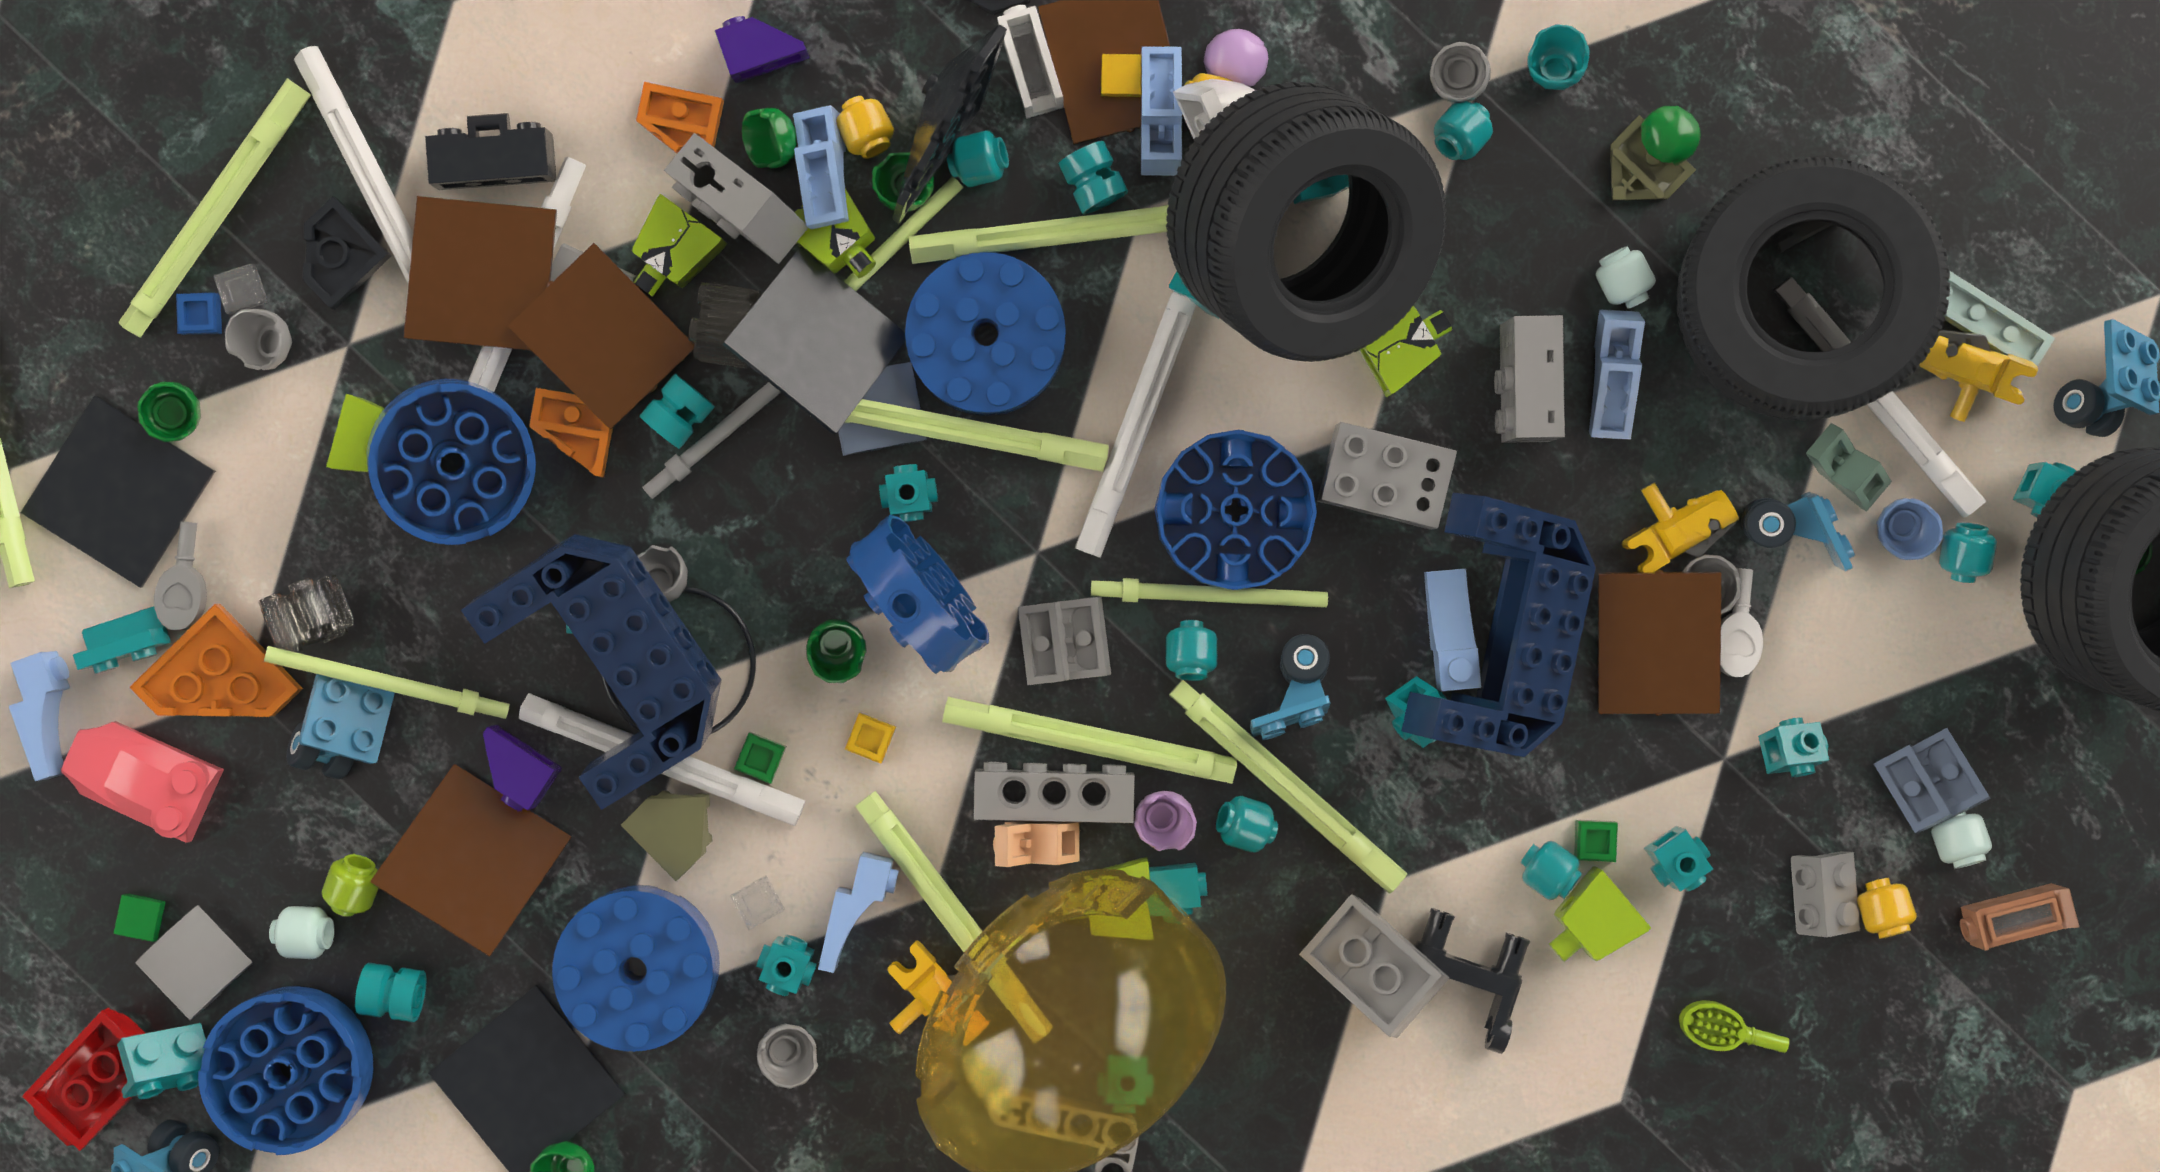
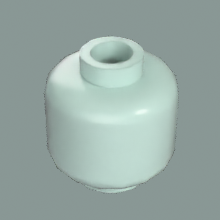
[1596,246,1656,308]
[1931,812,1992,869]
[269,906,334,959]

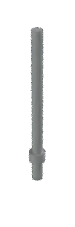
[642,382,781,499]

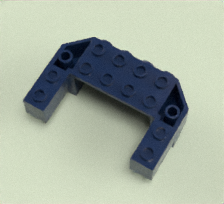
[1401,493,1596,757]
[461,534,722,810]

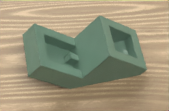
[1806,423,1892,512]

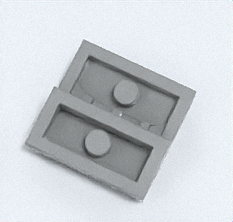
[1018,597,1111,685]
[135,905,253,1021]

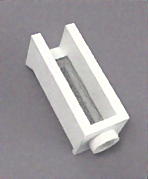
[997,5,1064,119]

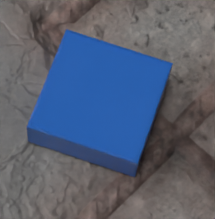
[176,293,222,335]

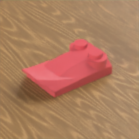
[61,721,224,843]

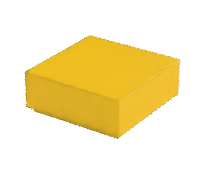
[1101,54,1141,97]
[845,712,897,764]

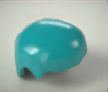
[1527,24,1589,90]

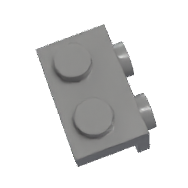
[1791,851,1860,937]

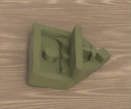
[1610,115,1696,200]
[621,790,712,881]

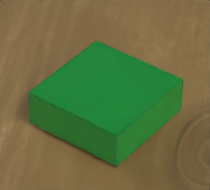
[734,732,787,784]
[1574,820,1618,862]
[114,893,166,942]

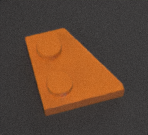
[636,82,724,153]
[529,388,613,477]

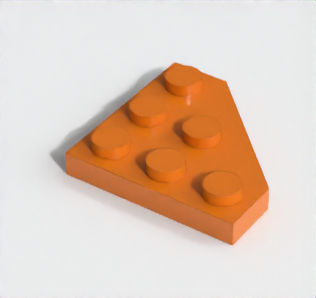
[129,604,303,717]

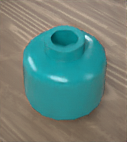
[1433,101,1493,160]
[947,130,1009,187]
[1939,522,1997,583]
[1166,620,1217,681]
[1216,796,1278,852]
[1520,841,1582,900]

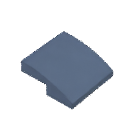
[838,362,927,456]
[1874,728,1991,834]

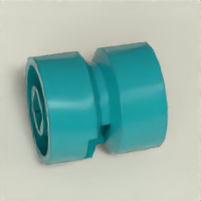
[1058,141,1128,215]
[640,374,715,449]
[355,963,427,1022]

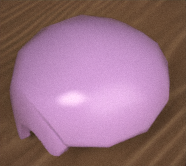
[1203,29,1269,87]
[1134,791,1197,851]

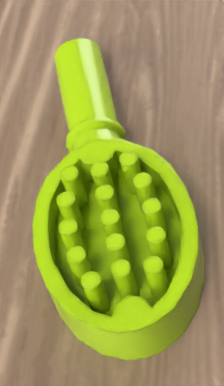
[1679,1000,1789,1053]

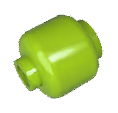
[322,854,378,916]

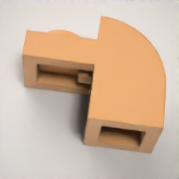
[993,821,1080,867]

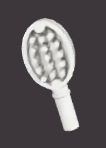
[1720,568,1763,677]

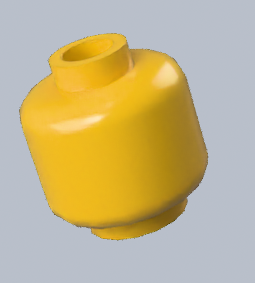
[836,96,894,159]
[1857,877,1917,939]

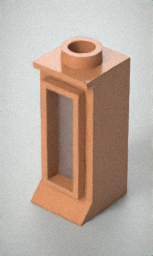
[1960,883,2079,951]

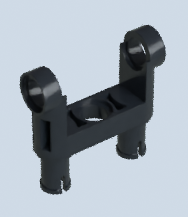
[1413,908,1530,1054]

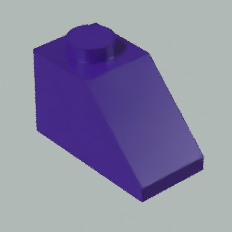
[715,16,810,83]
[483,725,563,811]

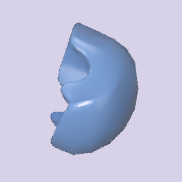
[1876,498,1943,560]

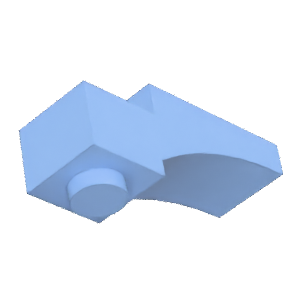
[1141,47,1182,176]
[793,105,849,229]
[1589,310,1645,440]
[1424,569,1481,691]
[9,651,70,781]
[818,852,899,973]

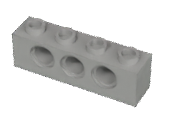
[974,762,1135,823]

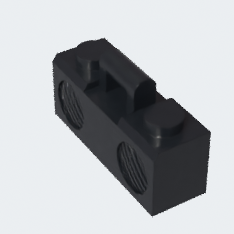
[425,113,556,190]

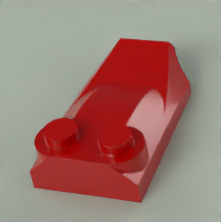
[22,1008,145,1151]

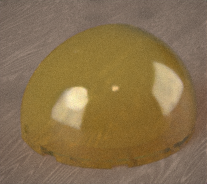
[916,869,1226,1172]

